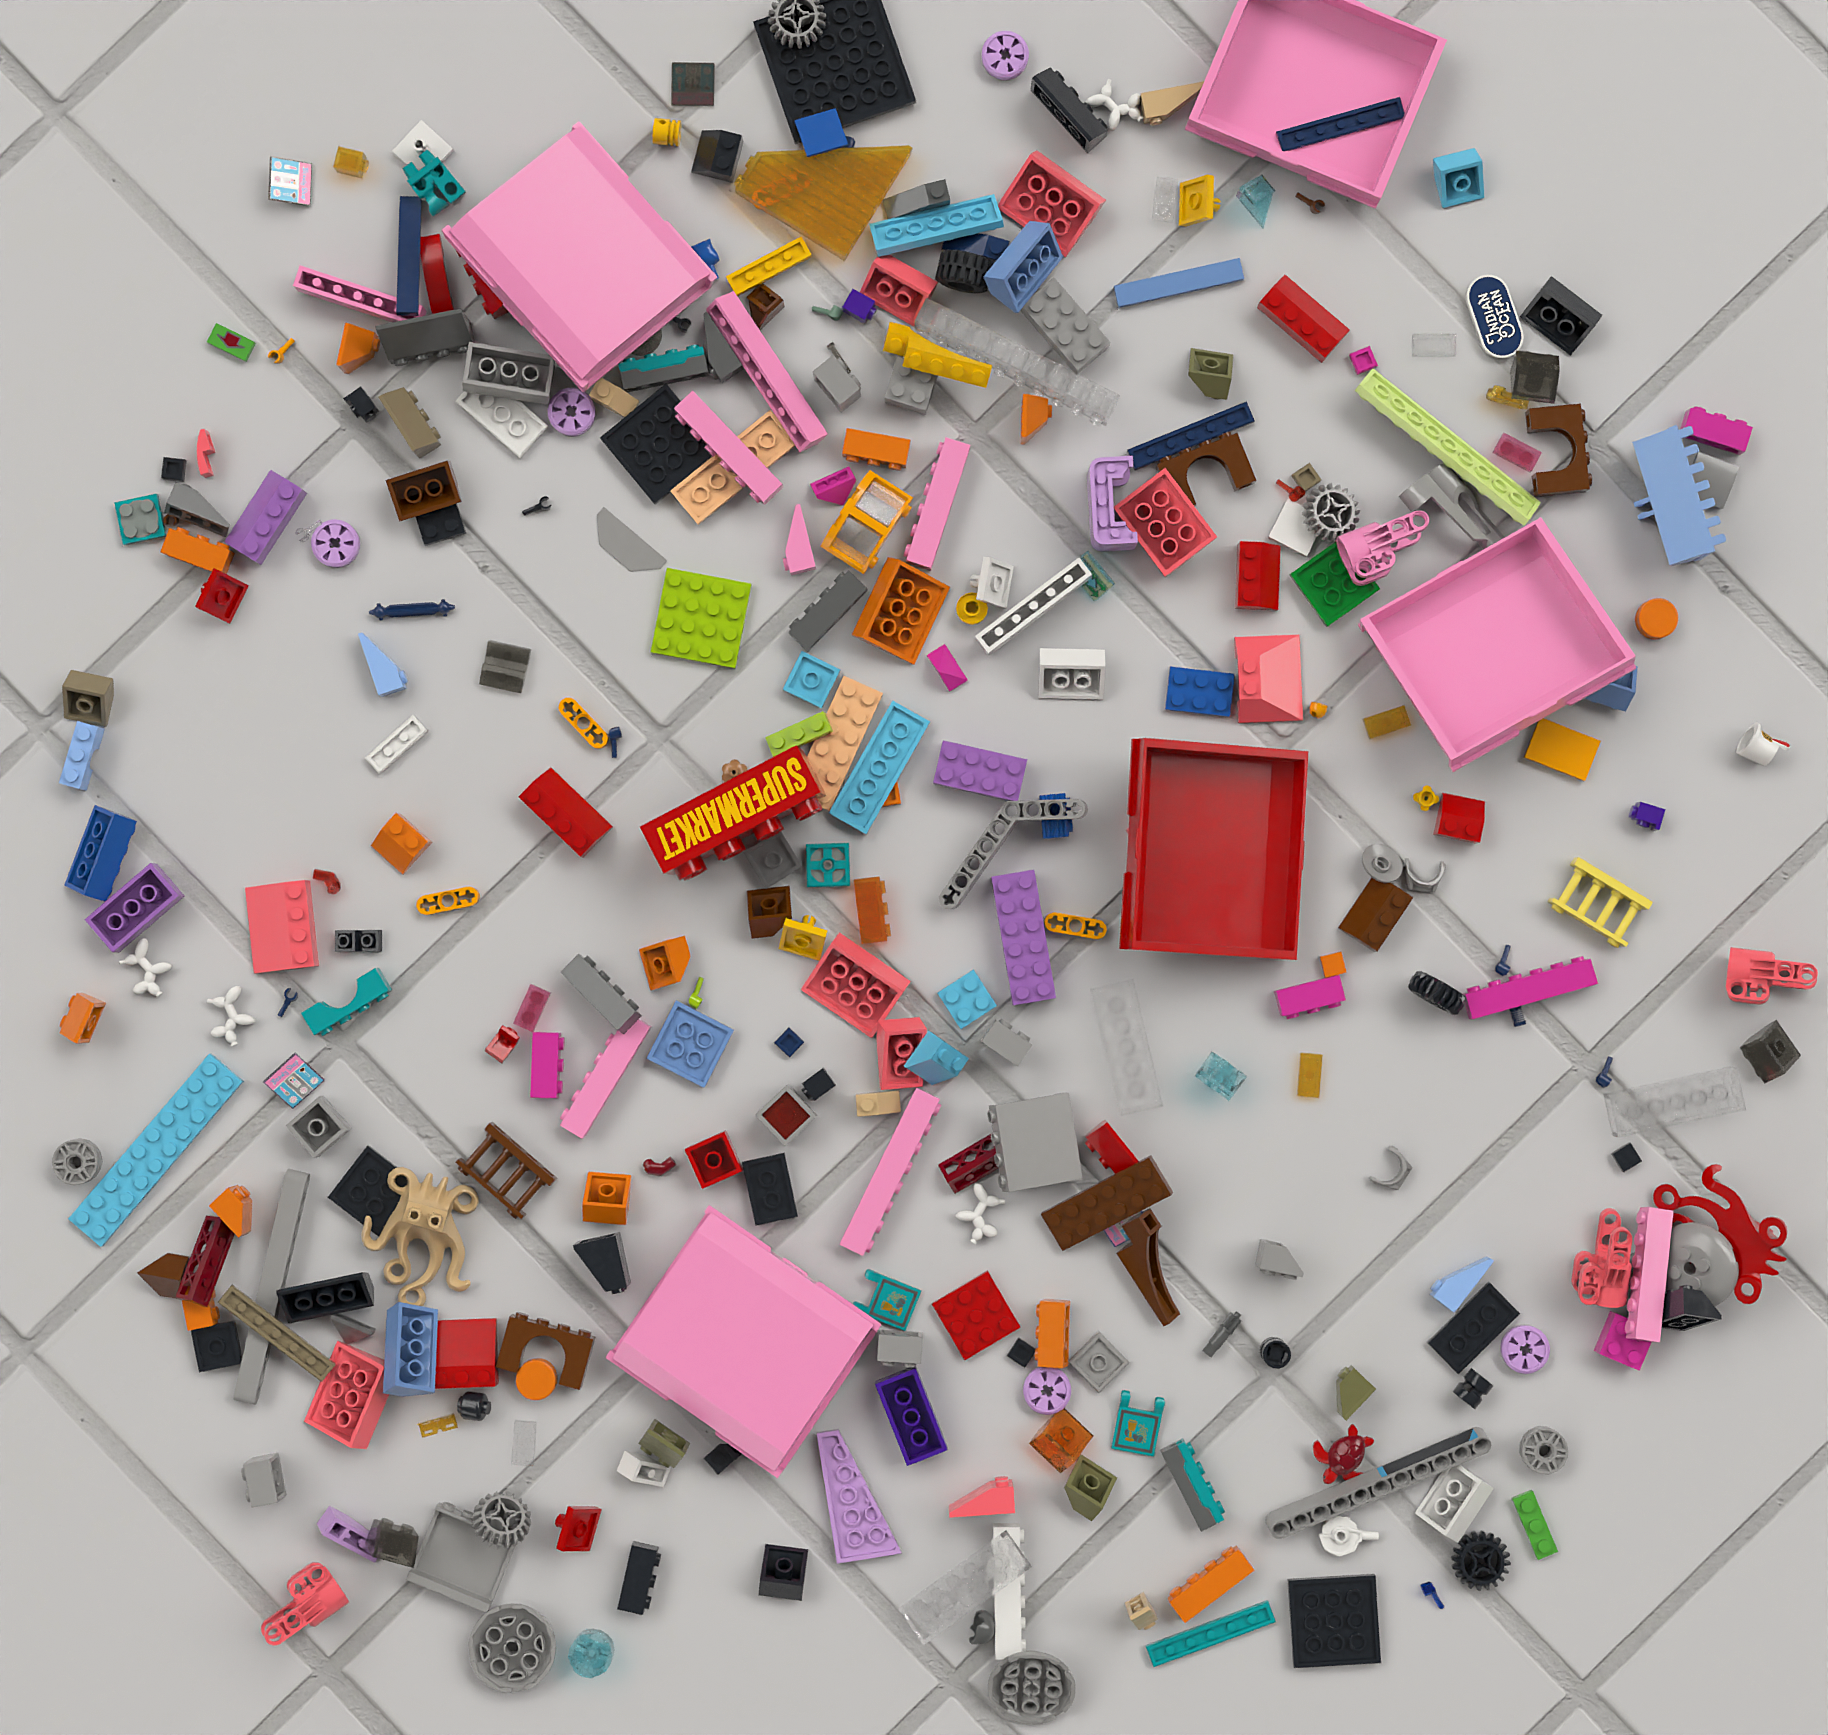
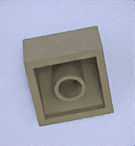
[62,670,114,727]

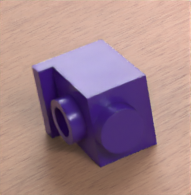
[1629,802,1666,831]

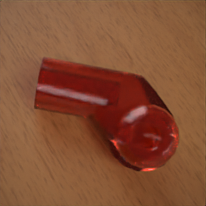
[313,869,341,894]

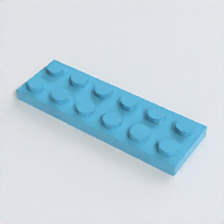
[869,194,1004,257]
[829,701,930,834]

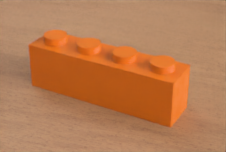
[1168,1545,1255,1623]

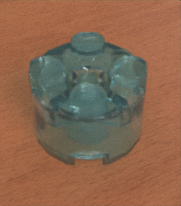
[1195,1051,1247,1101]
[568,1628,615,1678]

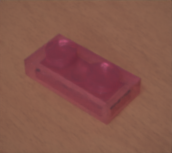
[1492,433,1542,473]
[513,984,551,1032]

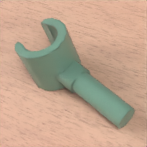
[812,305,843,321]

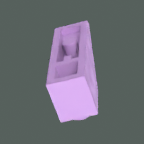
[317,1506,387,1563]

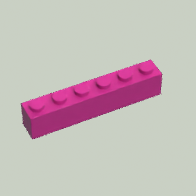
[1463,956,1598,1019]

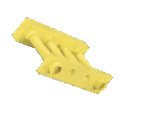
[1548,857,1653,948]

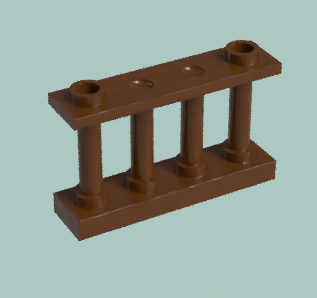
[455,1122,558,1219]

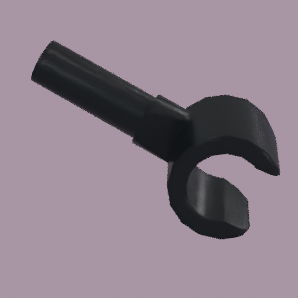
[672,317,691,332]
[522,496,552,516]

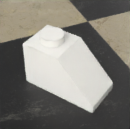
[617,1451,671,1487]

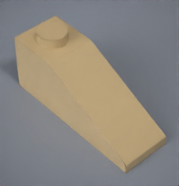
[1140,81,1204,126]
[1125,1592,1158,1630]

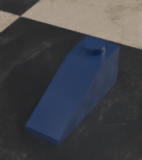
[941,233,1010,264]

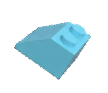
[1433,148,1484,208]
[904,1031,969,1085]

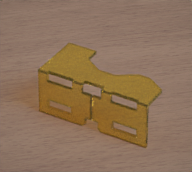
[417,1413,458,1438]

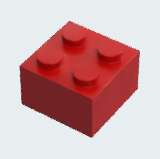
[685,1130,743,1189]

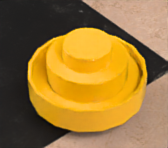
[956,592,988,625]

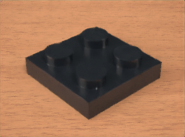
[416,504,466,546]
[191,1320,242,1373]

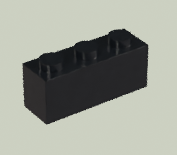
[617,1541,661,1615]

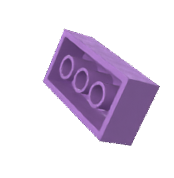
[933,740,1028,801]
[84,863,185,953]

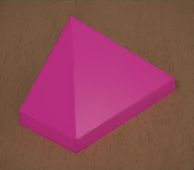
[810,466,856,506]
[927,644,968,692]

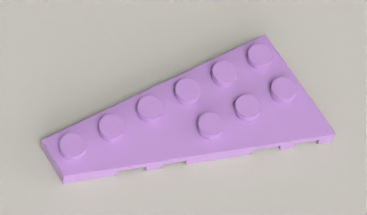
[817,1429,902,1564]

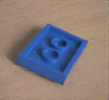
[1165,666,1235,717]

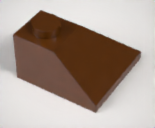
[747,886,792,939]

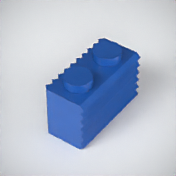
[1039,793,1073,839]

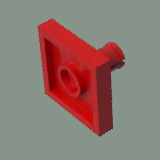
[195,568,249,624]
[555,1506,602,1552]

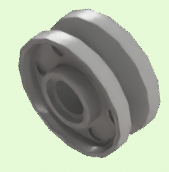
[52,1138,102,1185]
[1519,1426,1568,1474]

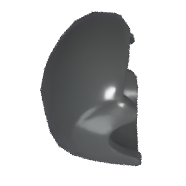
[969,1610,995,1644]

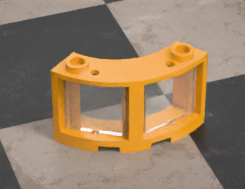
[820,470,913,574]

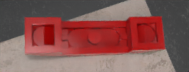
[420,234,454,314]

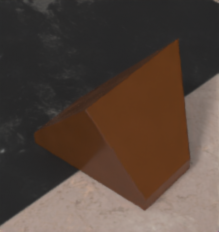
[746,283,785,330]
[137,1253,190,1299]

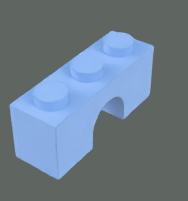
[59,721,105,791]

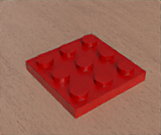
[932,1270,1021,1360]

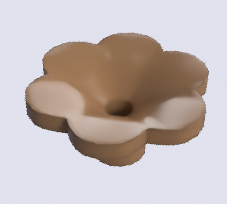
[722,759,747,782]

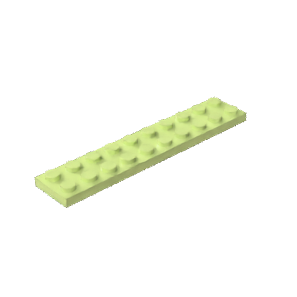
[1355,369,1541,526]

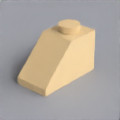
[589,378,639,417]
[856,1090,901,1117]

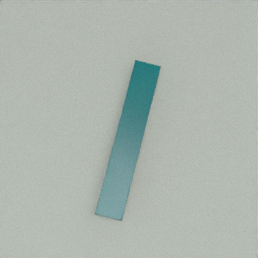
[1145,1600,1276,1667]

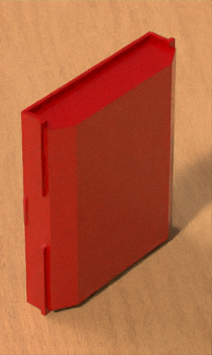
[1119,738,1309,960]

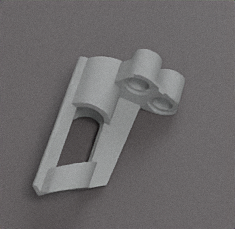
[1398,463,1505,549]

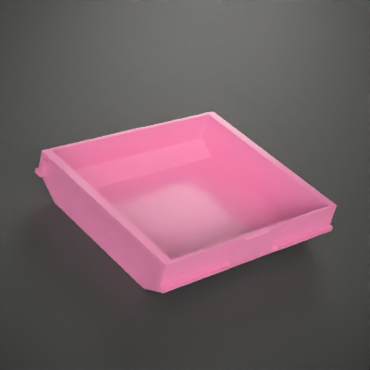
[1185,0,1447,209]
[442,121,717,393]
[1358,517,1636,772]
[605,1205,882,1478]

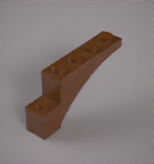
[1116,1208,1180,1327]

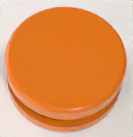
[1635,598,1678,640]
[516,1358,558,1400]

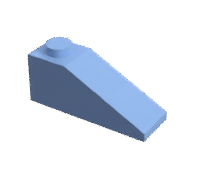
[358,633,408,697]
[1430,1256,1494,1312]

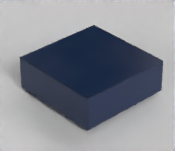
[774,1027,804,1058]

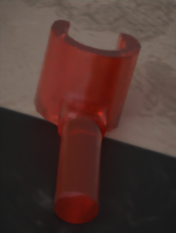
[1276,479,1306,502]

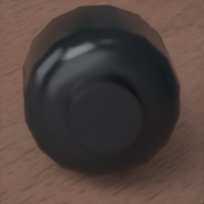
[457,1391,491,1421]

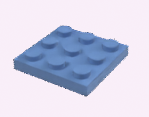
[647,1000,734,1088]

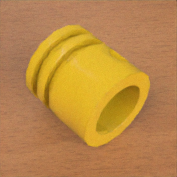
[652,118,682,147]

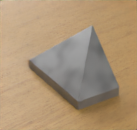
[330,1313,376,1344]

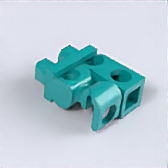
[402,150,466,217]

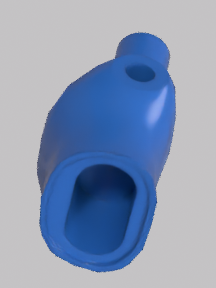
[691,239,720,279]

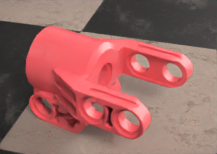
[1726,947,1818,1005]
[1571,1208,1632,1308]
[261,1562,349,1646]

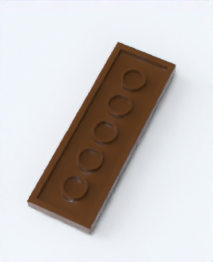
[1041,1155,1173,1251]

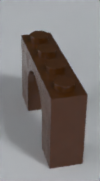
[1525,403,1592,497]
[1156,432,1257,506]
[496,1312,596,1390]

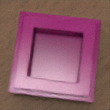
[1349,346,1378,375]

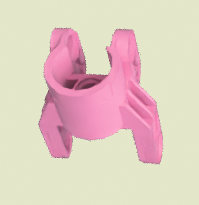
[1336,510,1429,586]

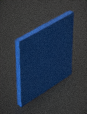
[794,108,848,158]

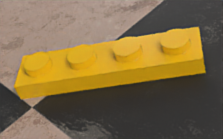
[726,236,812,296]

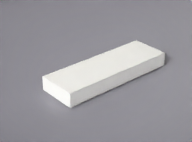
[365,715,428,774]

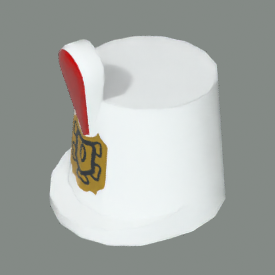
[1736,722,1790,766]

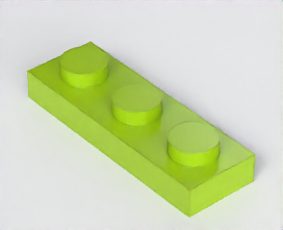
[765,711,833,757]

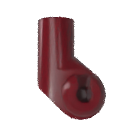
[643,1156,676,1176]

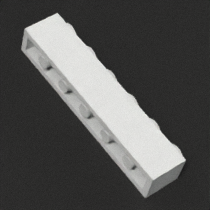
[975,558,1092,656]
[993,1523,1026,1660]

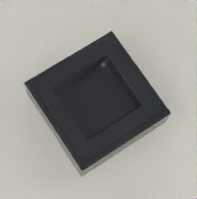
[161,457,187,482]
[1611,1142,1642,1172]
[1007,1337,1036,1368]

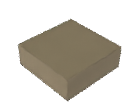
[1291,463,1322,493]

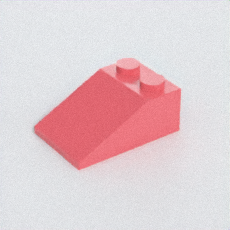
[876,1017,927,1090]
[949,1476,1015,1518]

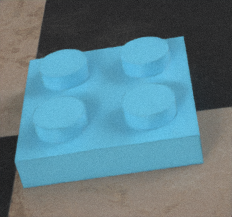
[783,651,840,709]
[938,969,997,1029]

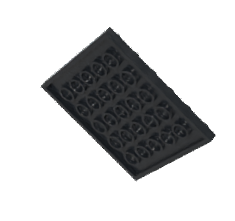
[753,0,916,144]

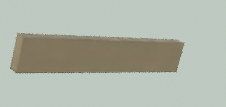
[218,1284,336,1382]

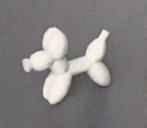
[1085,79,1144,131]
[119,938,172,998]
[207,986,256,1047]
[955,1183,1005,1244]

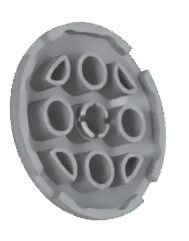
[1665,1222,1739,1306]
[468,1603,556,1692]
[988,1651,1075,1725]

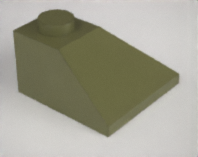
[1188,348,1233,400]
[1336,1365,1376,1421]
[1064,1454,1117,1521]

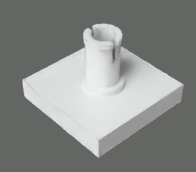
[392,120,454,171]
[970,557,1014,608]

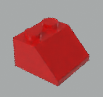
[1433,792,1485,844]

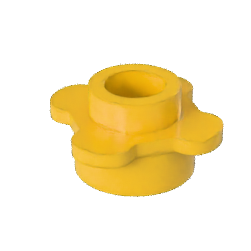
[1413,785,1439,811]

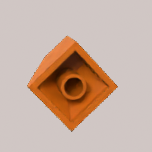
[336,323,380,374]
[1020,394,1052,445]
[639,936,691,990]

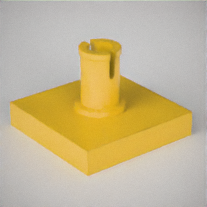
[1179,174,1221,227]
[778,915,828,961]

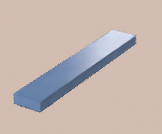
[1113,258,1244,308]

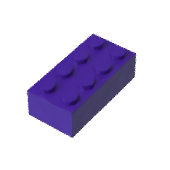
[875,1367,948,1466]

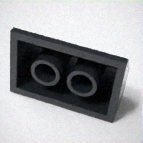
[1520,276,1602,356]
[1661,1285,1722,1331]

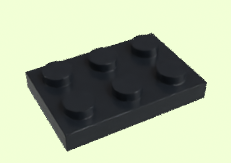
[742,1152,798,1226]

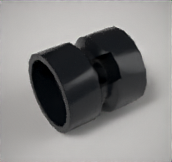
[1260,1337,1291,1369]
[1452,1368,1493,1409]

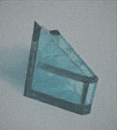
[1236,175,1275,228]

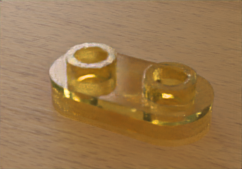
[1486,385,1530,409]

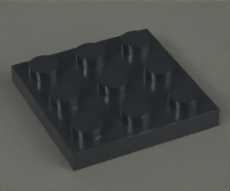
[327,1145,408,1237]

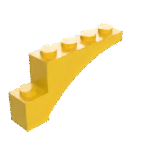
[883,322,992,388]

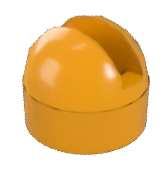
[1309,702,1328,719]

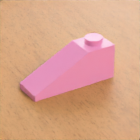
[782,504,816,575]

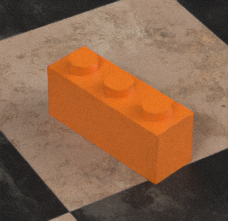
[842,428,911,471]
[160,527,235,574]
[1035,1299,1070,1368]

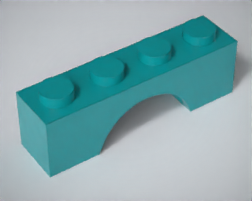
[301,968,392,1036]

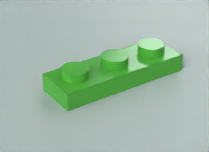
[1511,1490,1558,1560]

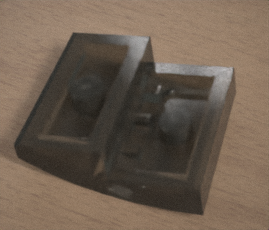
[479,640,531,693]

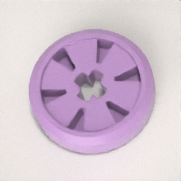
[982,31,1029,80]
[548,388,596,436]
[311,519,360,568]
[1500,1325,1550,1374]
[1023,1367,1071,1415]

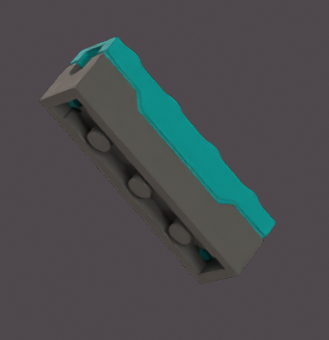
[618,345,709,393]
[1160,1438,1225,1532]

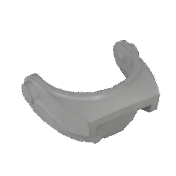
[1403,858,1446,892]
[1369,1146,1412,1190]

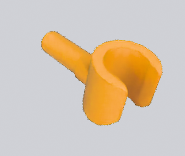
[268,338,295,364]

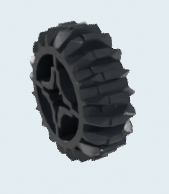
[1408,971,1466,1015]
[1451,1530,1511,1591]

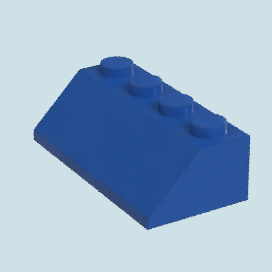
[64,805,137,902]

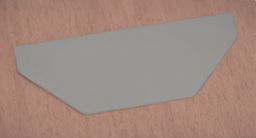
[597,507,667,571]

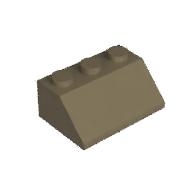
[378,387,441,459]

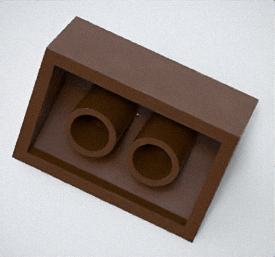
[385,460,462,522]
[1338,877,1413,952]

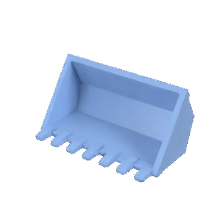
[1632,425,1726,566]

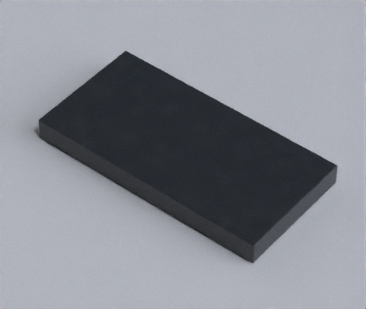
[1427,1282,1520,1374]

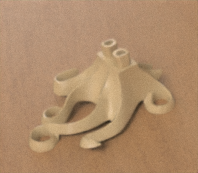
[361,1167,479,1306]

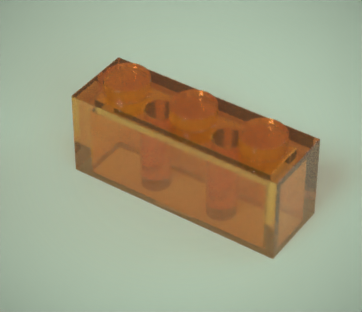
[854,876,891,944]

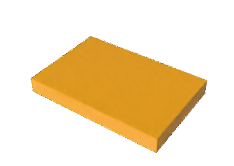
[1523,718,1601,781]

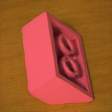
[860,255,938,326]

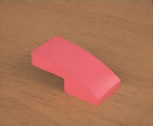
[197,429,216,478]

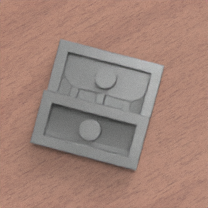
[1692,452,1739,509]

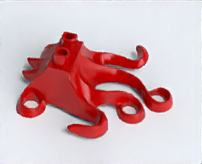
[1653,1164,1788,1304]

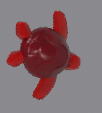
[1313,1424,1374,1484]

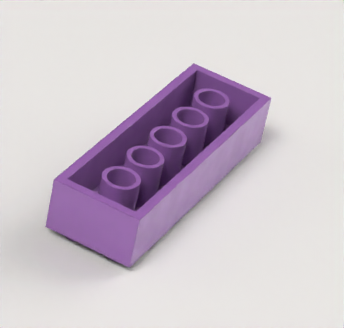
[991,870,1056,1005]

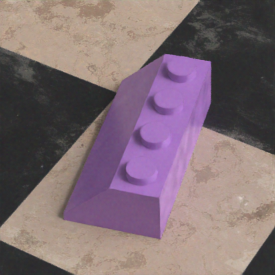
[224,470,307,565]

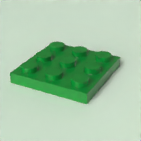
[1289,542,1380,627]

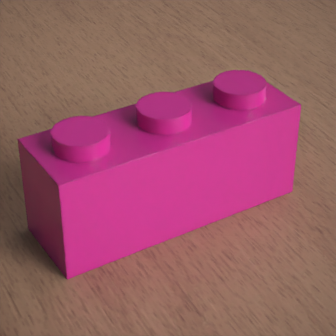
[1680,406,1753,455]
[1274,975,1346,1019]
[530,1032,565,1098]

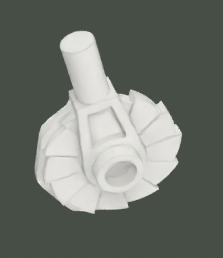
[1319,1515,1379,1557]

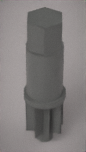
[1202,1311,1241,1357]

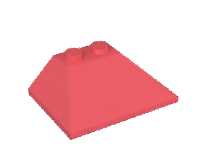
[1234,634,1303,723]

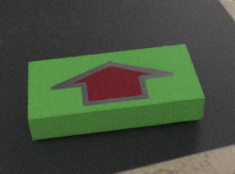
[207,323,256,362]

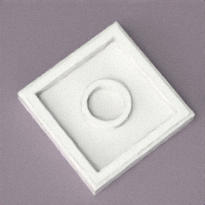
[1268,499,1324,557]

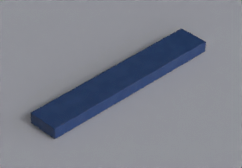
[1276,97,1405,151]
[396,196,422,316]
[1127,401,1255,470]

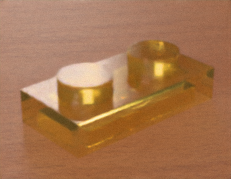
[1362,705,1411,739]
[1297,1053,1323,1098]

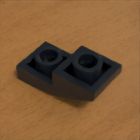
[335,930,382,952]

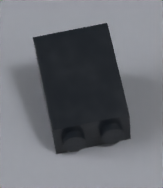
[573,1232,631,1294]

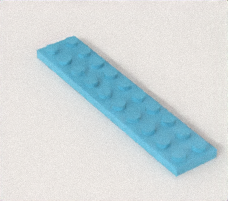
[68,1053,244,1247]

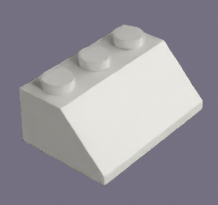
[1038,648,1105,699]
[1415,1465,1494,1543]

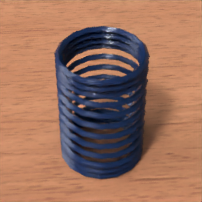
[1509,1006,1526,1027]

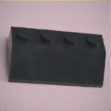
[1031,67,1108,154]
[276,1272,374,1324]

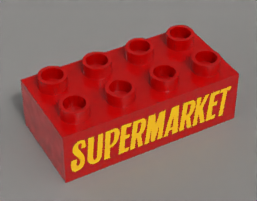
[640,745,826,881]

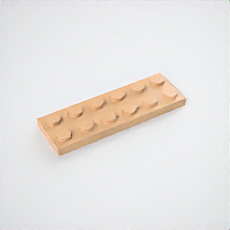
[671,410,795,525]
[807,676,883,811]

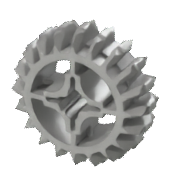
[768,0,826,49]
[1302,483,1361,542]
[472,1491,531,1550]

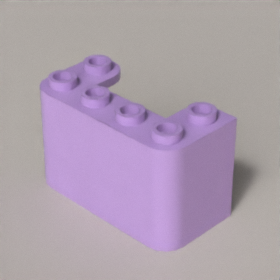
[1087,456,1138,552]

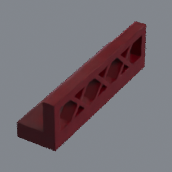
[938,1134,999,1194]
[175,1215,235,1307]

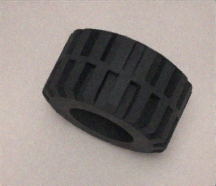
[935,250,993,293]

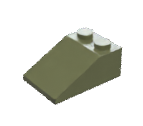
[638,1419,690,1468]

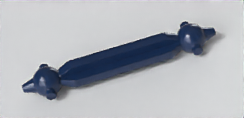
[369,599,455,621]

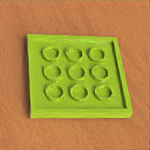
[651,568,752,669]

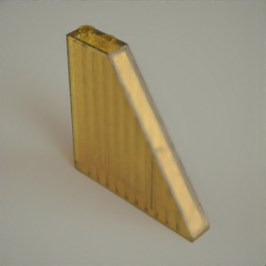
[734,145,913,261]

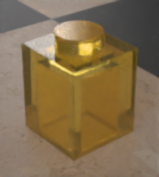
[333,146,369,178]

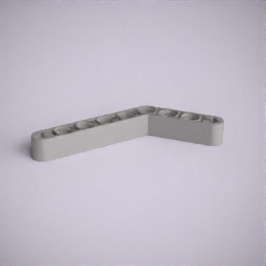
[939,799,1088,909]

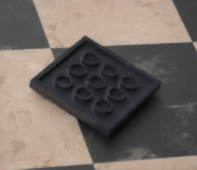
[600,384,712,505]
[1287,1574,1381,1668]

